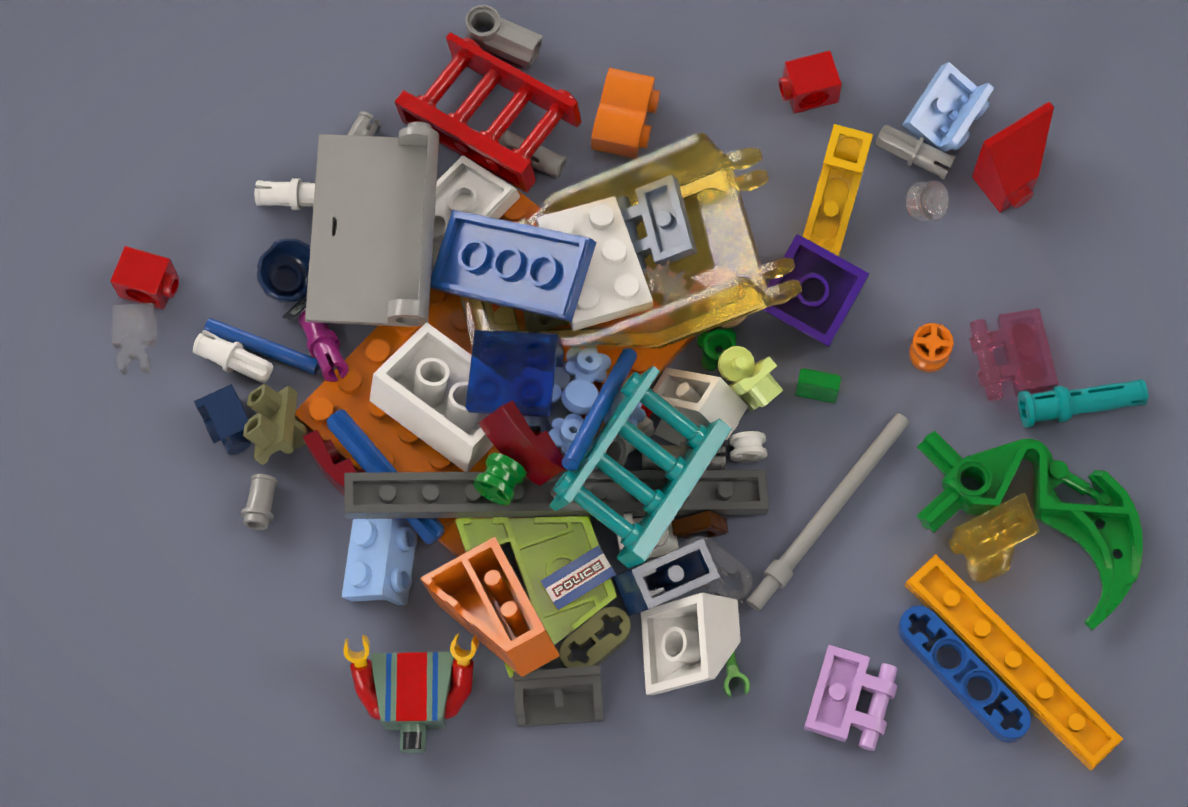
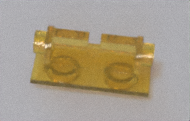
[948,493,1040,567]

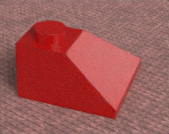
[972,101,1054,213]

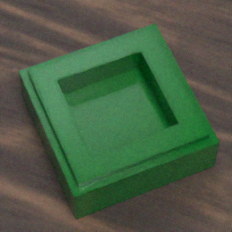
[795,368,841,404]

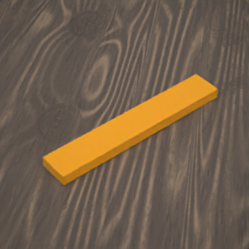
[904,554,1123,771]

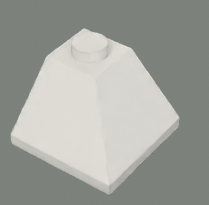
[641,593,741,696]

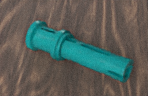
[1018,379,1148,428]

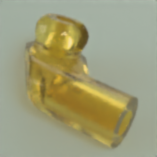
[966,529,1018,582]

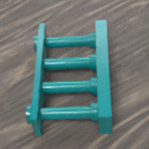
[549,366,732,569]

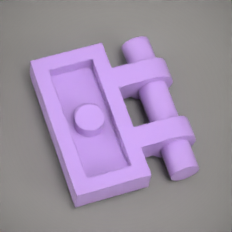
[804,645,898,751]

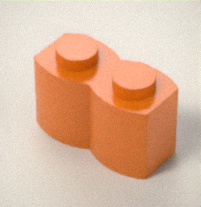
[591,67,661,159]

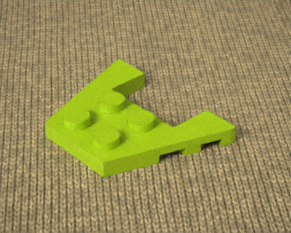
[455,516,617,678]

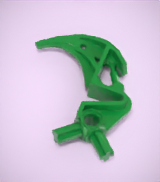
[917,430,1143,631]

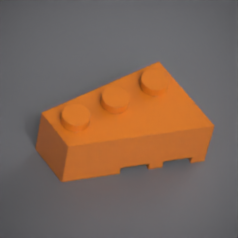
[420,537,560,677]

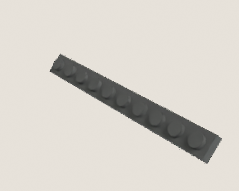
[344,470,769,519]

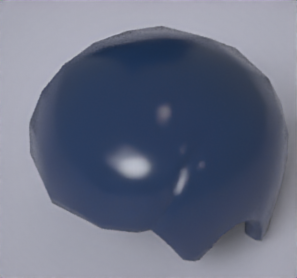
[257,238,310,303]

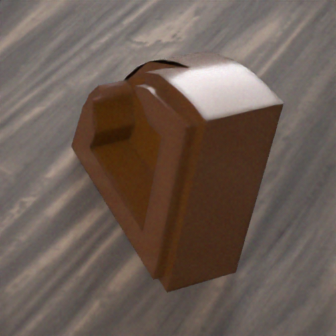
[671,511,729,539]

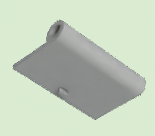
[305,122,439,327]

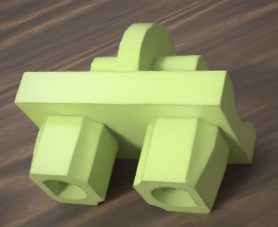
[718,346,783,412]

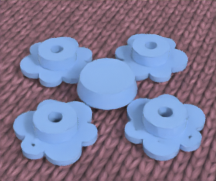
[513,345,646,456]

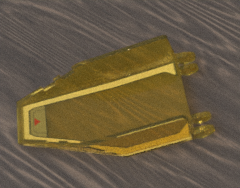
[460,133,802,350]

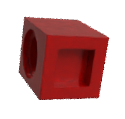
[778,50,842,114]
[110,246,179,310]

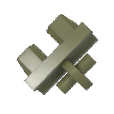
[243,384,308,465]

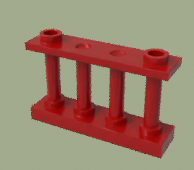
[394,32,582,193]

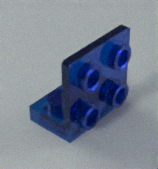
[465,330,565,417]

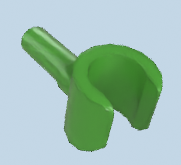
[723,652,750,697]

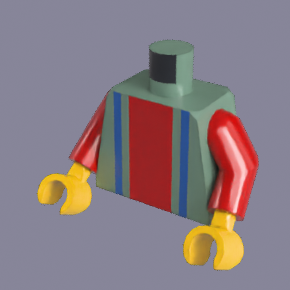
[343,633,479,754]

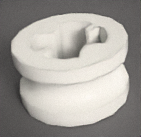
[729,431,768,463]

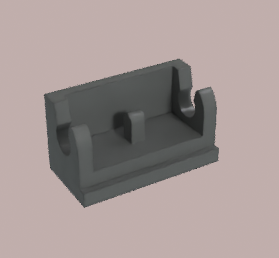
[513,665,604,727]

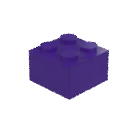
[756,234,870,347]

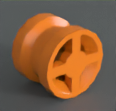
[909,323,954,372]

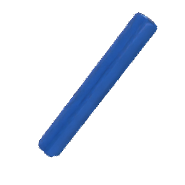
[327,409,445,545]

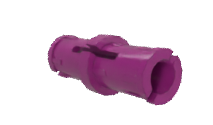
[298,311,349,382]

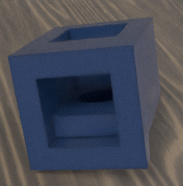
[194,384,251,455]

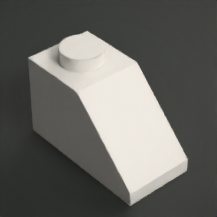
[652,367,748,440]

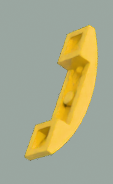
[803,124,873,256]

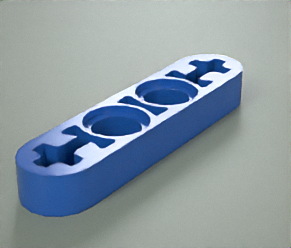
[898,605,1031,743]

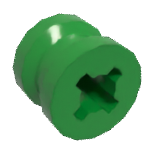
[473,453,527,506]

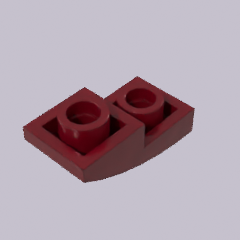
[478,400,566,486]
[302,430,366,495]

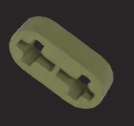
[560,607,631,668]

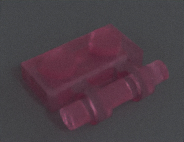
[969,308,1059,401]

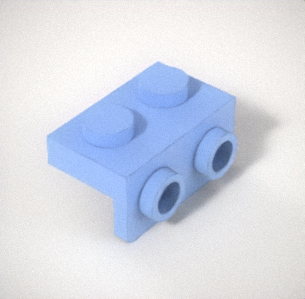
[902,62,994,152]
[342,518,417,605]

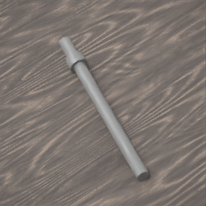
[746,413,909,612]

